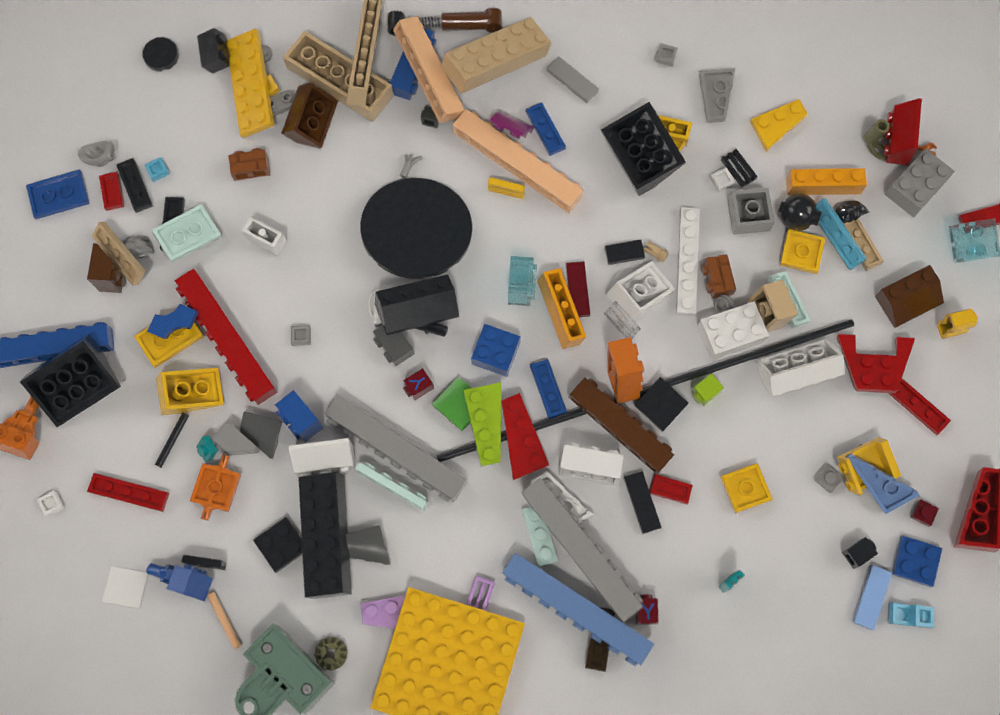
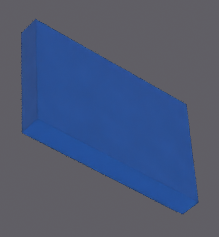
[26,169,90,220]

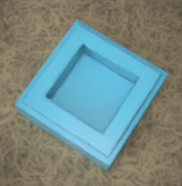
[145,157,170,182]

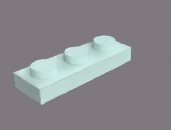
[767,271,811,328]
[522,507,558,567]

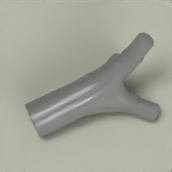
[400,154,422,178]

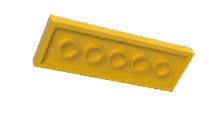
[226,28,274,138]

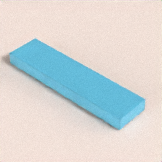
[816,198,867,270]

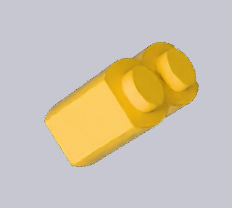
[937,308,978,339]

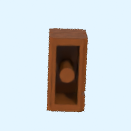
[228,148,271,181]
[701,254,736,299]

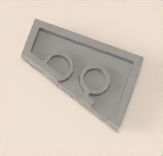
[699,68,736,123]

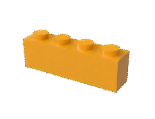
[786,168,867,195]
[537,268,586,349]

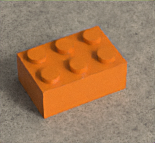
[607,337,644,404]

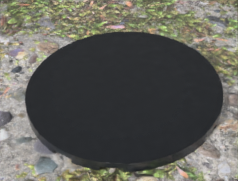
[360,178,472,279]

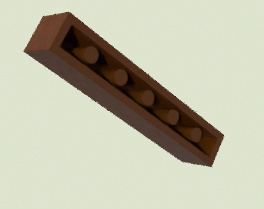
[568,377,674,474]

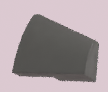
[240,411,282,459]
[346,525,390,565]

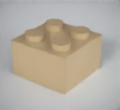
[748,280,798,332]

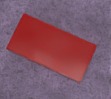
[99,172,124,211]
[650,474,693,505]

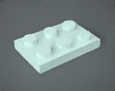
[152,204,221,263]

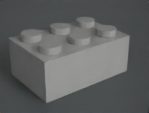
[885,148,955,218]

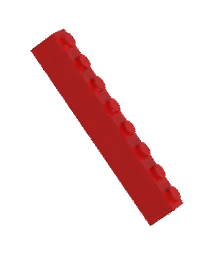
[174,268,278,405]

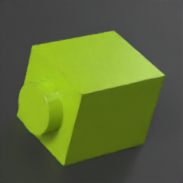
[691,373,724,406]

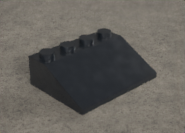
[601,102,686,196]
[20,334,121,427]

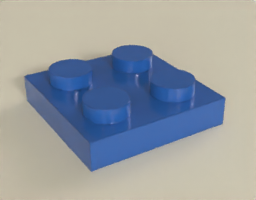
[892,536,942,587]

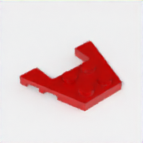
[837,334,915,394]

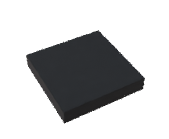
[634,377,689,432]

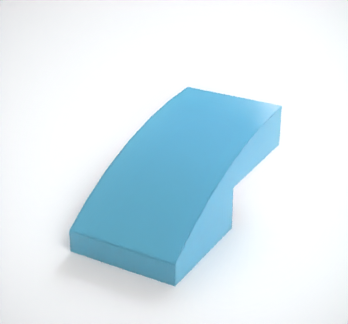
[889,603,934,628]

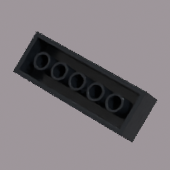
[298,472,352,599]

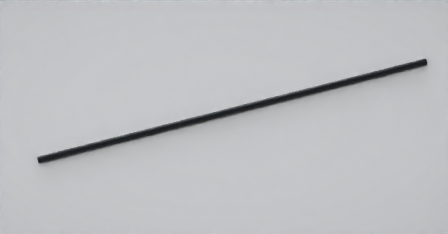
[436,319,854,462]

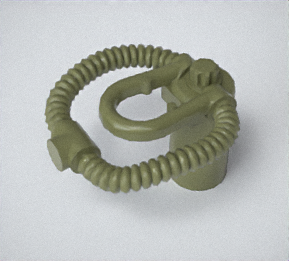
[864,119,889,161]

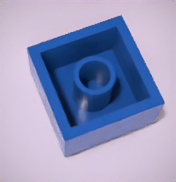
[471,324,521,377]
[275,390,323,443]

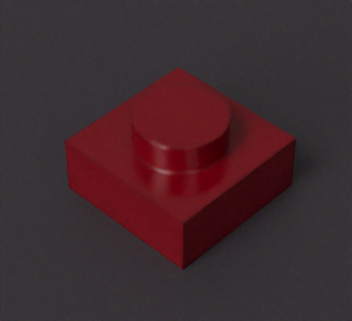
[911,499,939,527]

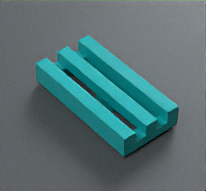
[719,570,745,593]

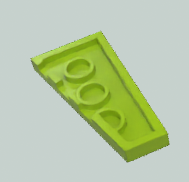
[463,382,501,467]

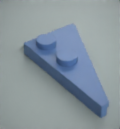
[847,454,920,514]

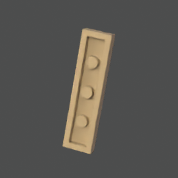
[92,222,145,286]

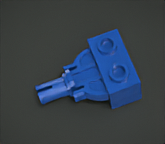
[146,563,213,602]

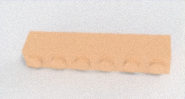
[393,16,464,124]

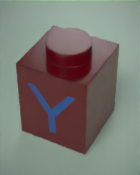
[403,368,434,400]
[636,594,659,625]

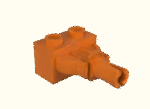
[0,396,39,460]

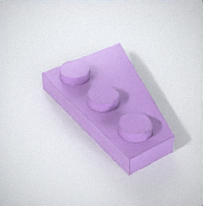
[360,595,406,629]

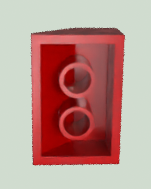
[883,98,922,166]

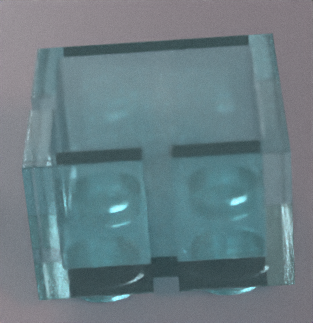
[949,218,1000,263]
[508,256,537,306]

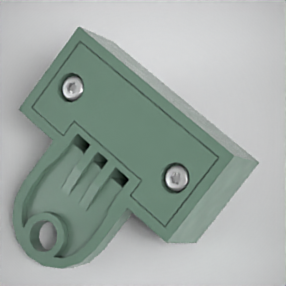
[235,623,335,715]

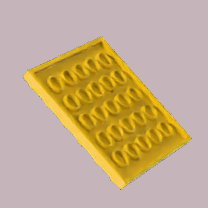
[370,587,525,715]

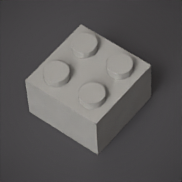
[728,188,775,235]

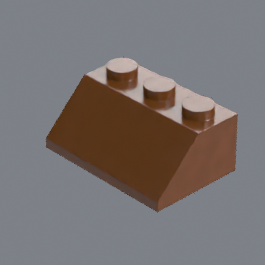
[281,82,338,149]
[875,265,944,328]

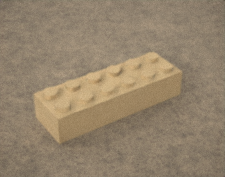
[441,17,552,94]
[283,31,394,122]

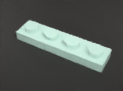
[355,462,428,511]

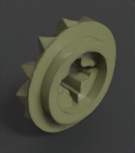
[314,637,348,670]

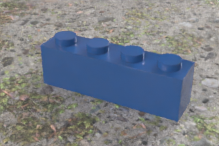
[389,28,437,100]

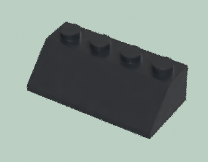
[375,274,459,335]

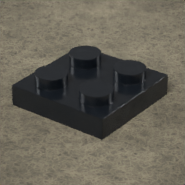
[253,517,302,573]

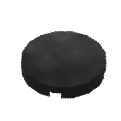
[142,37,179,71]

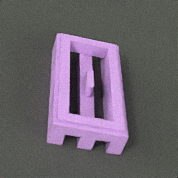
[466,576,495,611]

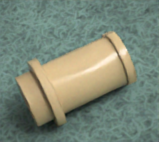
[644,241,669,262]

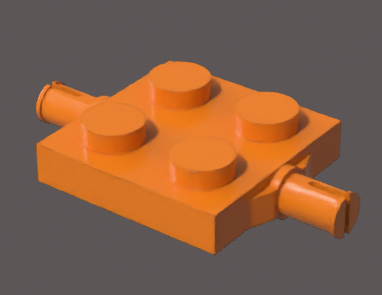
[190,454,241,521]

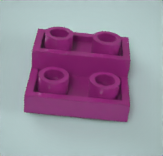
[490,111,534,139]

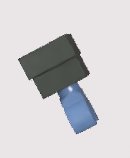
[420,106,439,128]

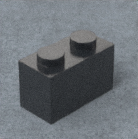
[197,28,230,74]

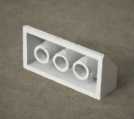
[755,338,845,396]

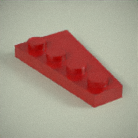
[501,393,549,480]

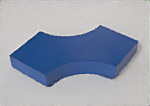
[147,304,199,340]

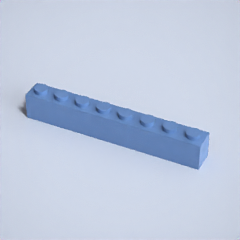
[502,553,654,667]

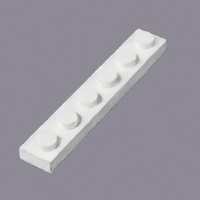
[676,207,700,316]

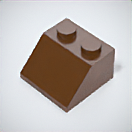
[87,243,126,293]

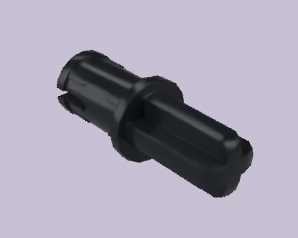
[414,323,448,337]

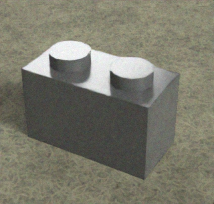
[373,325,414,367]

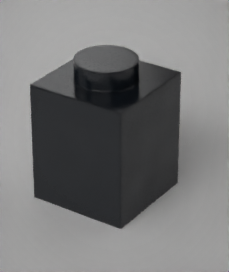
[841,537,878,569]

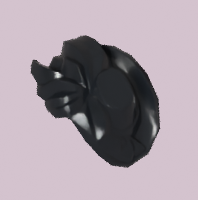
[835,201,870,223]

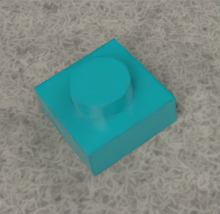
[196,435,218,463]

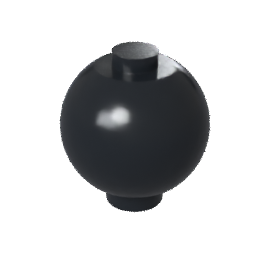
[778,194,822,231]

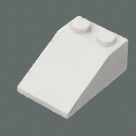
[606,261,675,323]

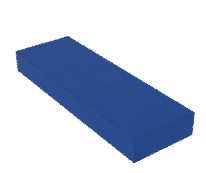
[526,102,566,156]
[530,359,567,419]

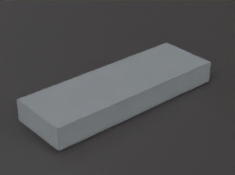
[547,56,599,103]

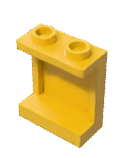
[837,437,901,495]

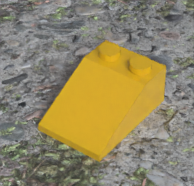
[156,368,224,416]

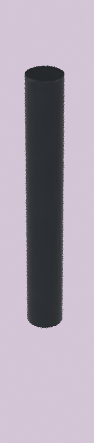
[154,412,189,468]

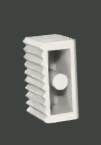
[242,217,287,255]

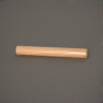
[207,592,242,649]

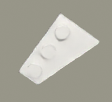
[530,472,593,524]

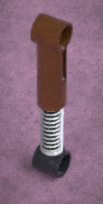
[387,8,502,36]

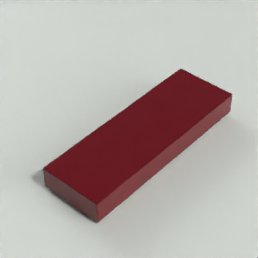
[566,261,591,317]

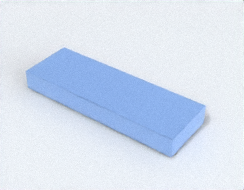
[853,565,892,630]

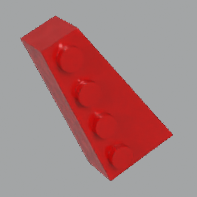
[954,467,1000,552]

